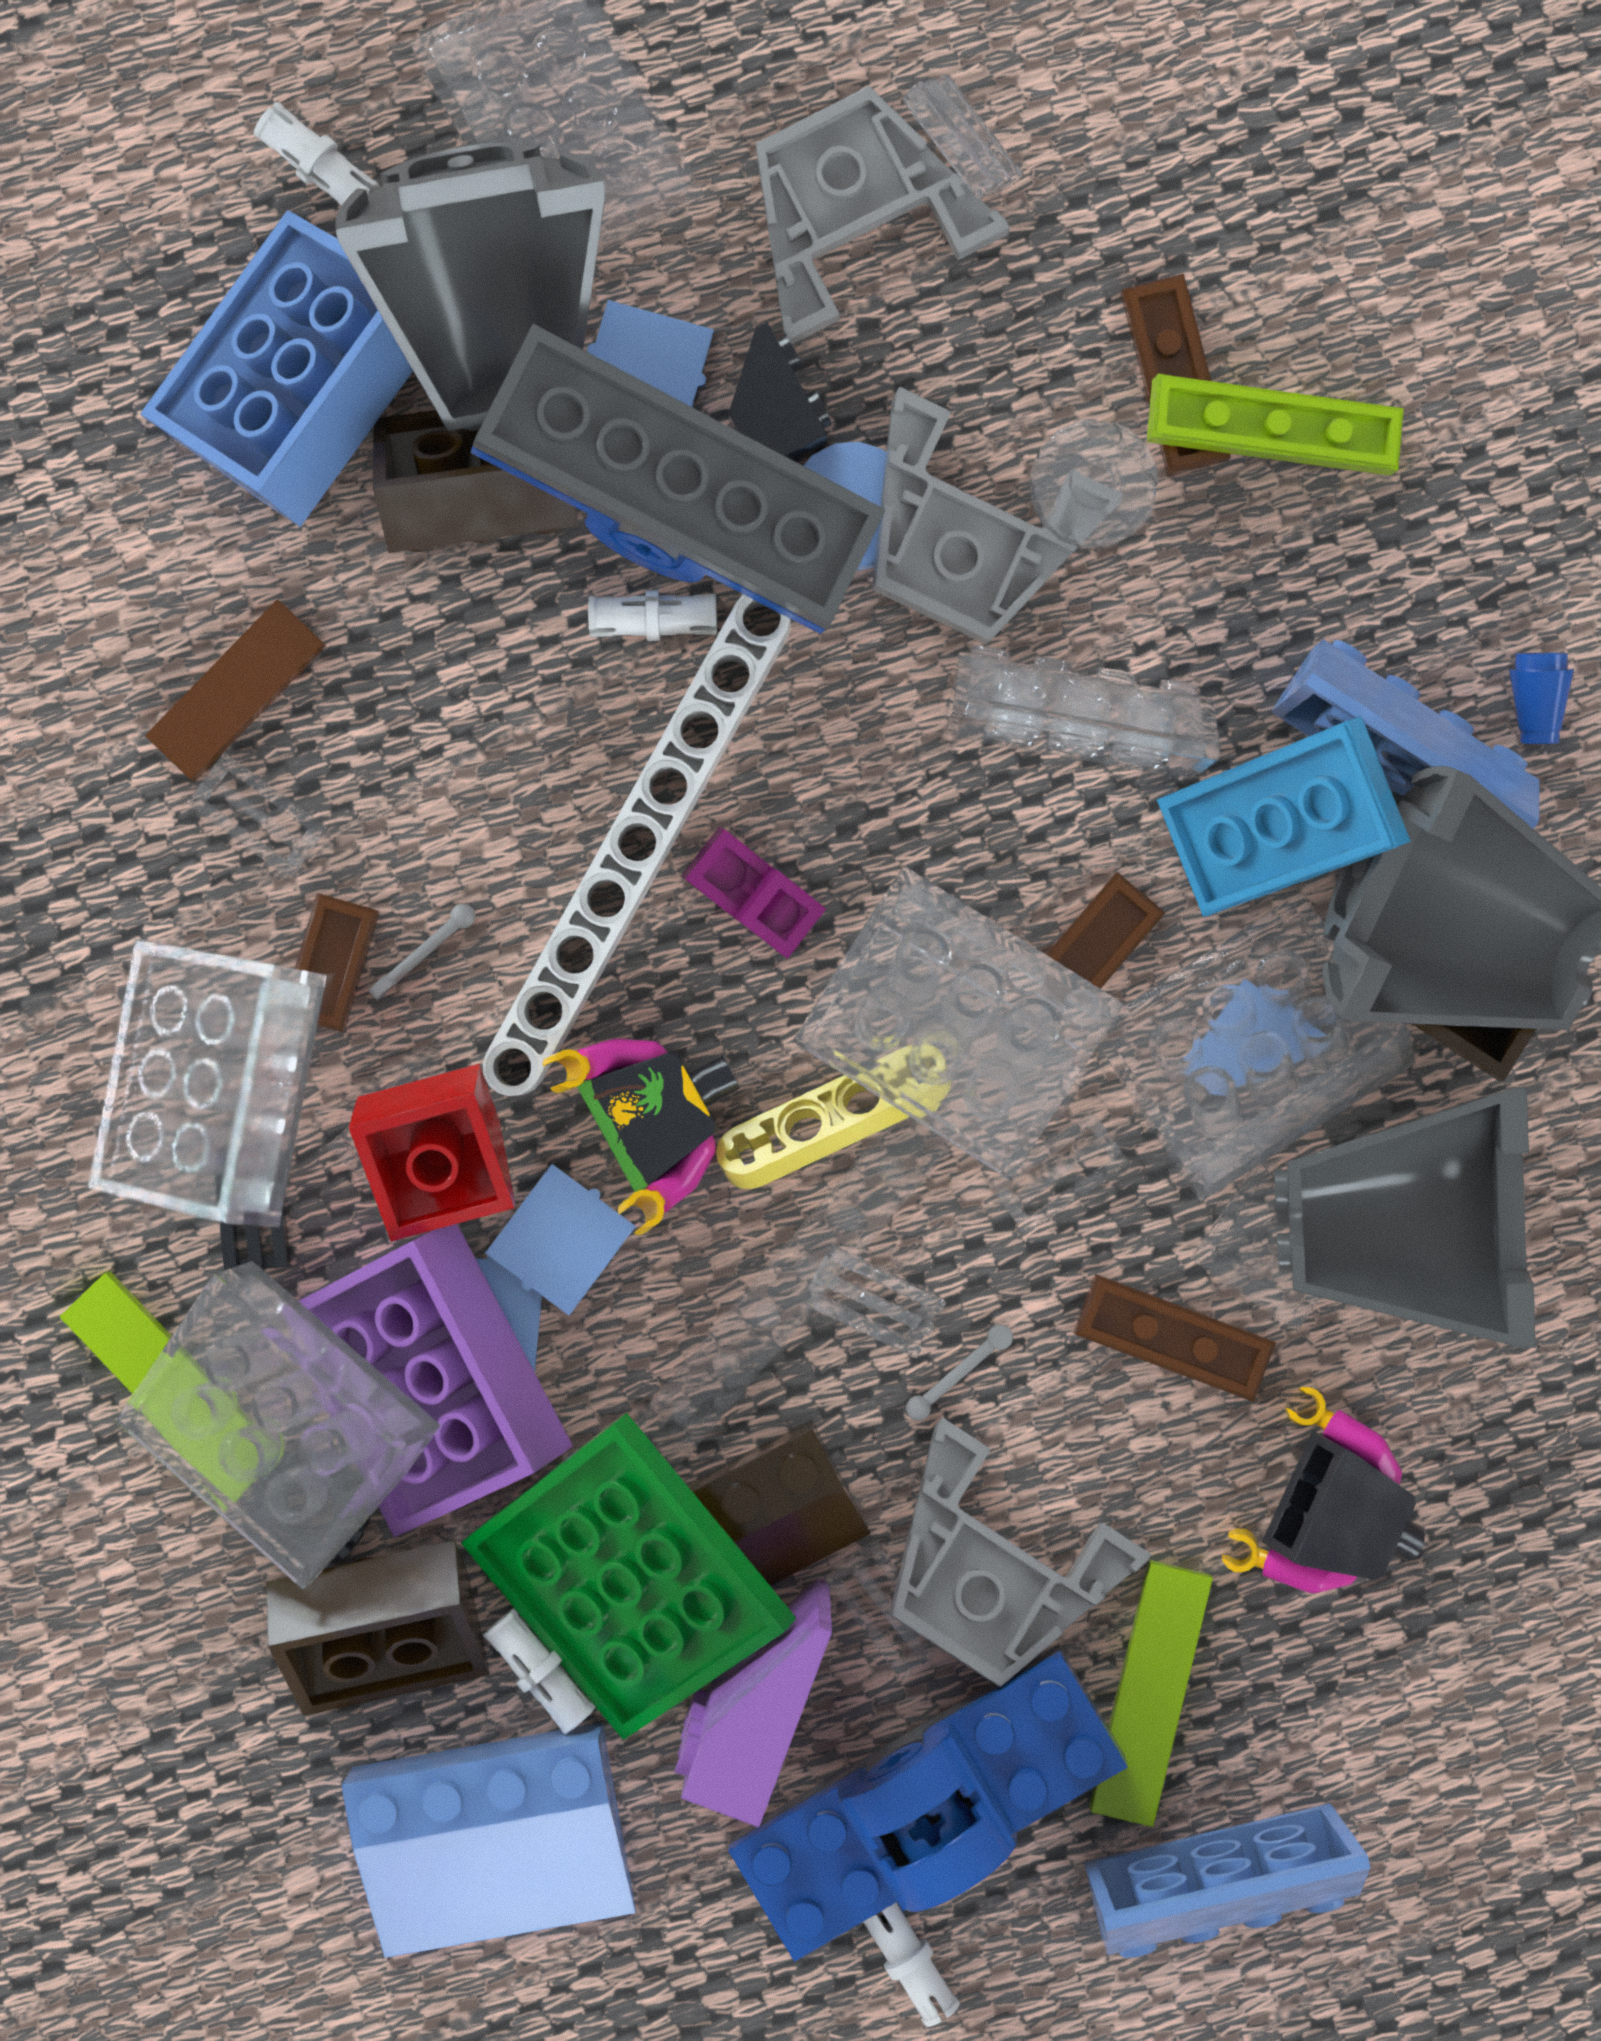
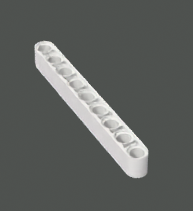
[483,594,791,1096]

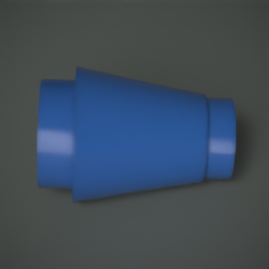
[1509,653,1574,744]

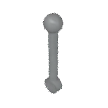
[369,903,476,1001]
[906,1324,1013,1421]

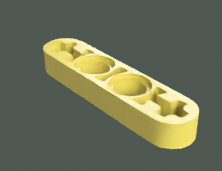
[716,1043,952,1189]

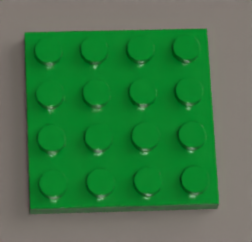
[461,1412,796,1740]

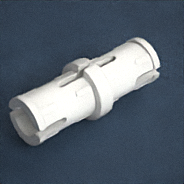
[253,102,379,206]
[588,590,717,641]
[483,1608,596,1734]
[863,1902,960,2027]

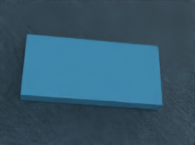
[1157,716,1411,917]

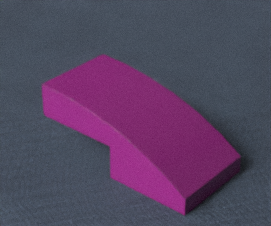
[681,827,826,959]

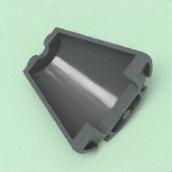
[335,143,606,431]
[1322,766,1601,1030]
[1274,1086,1536,1348]

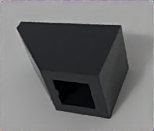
[729,321,832,463]

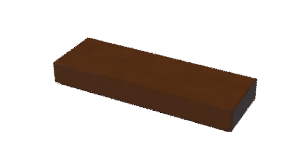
[1120,274,1231,477]
[145,599,326,782]
[1073,1274,1276,1402]

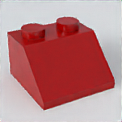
[348,1063,515,1242]

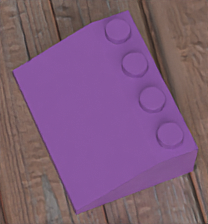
[277,1224,573,1538]
[674,1578,832,1828]

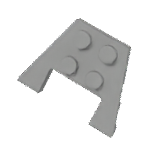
[756,86,1010,345]
[872,387,1122,645]
[889,1418,1151,1687]

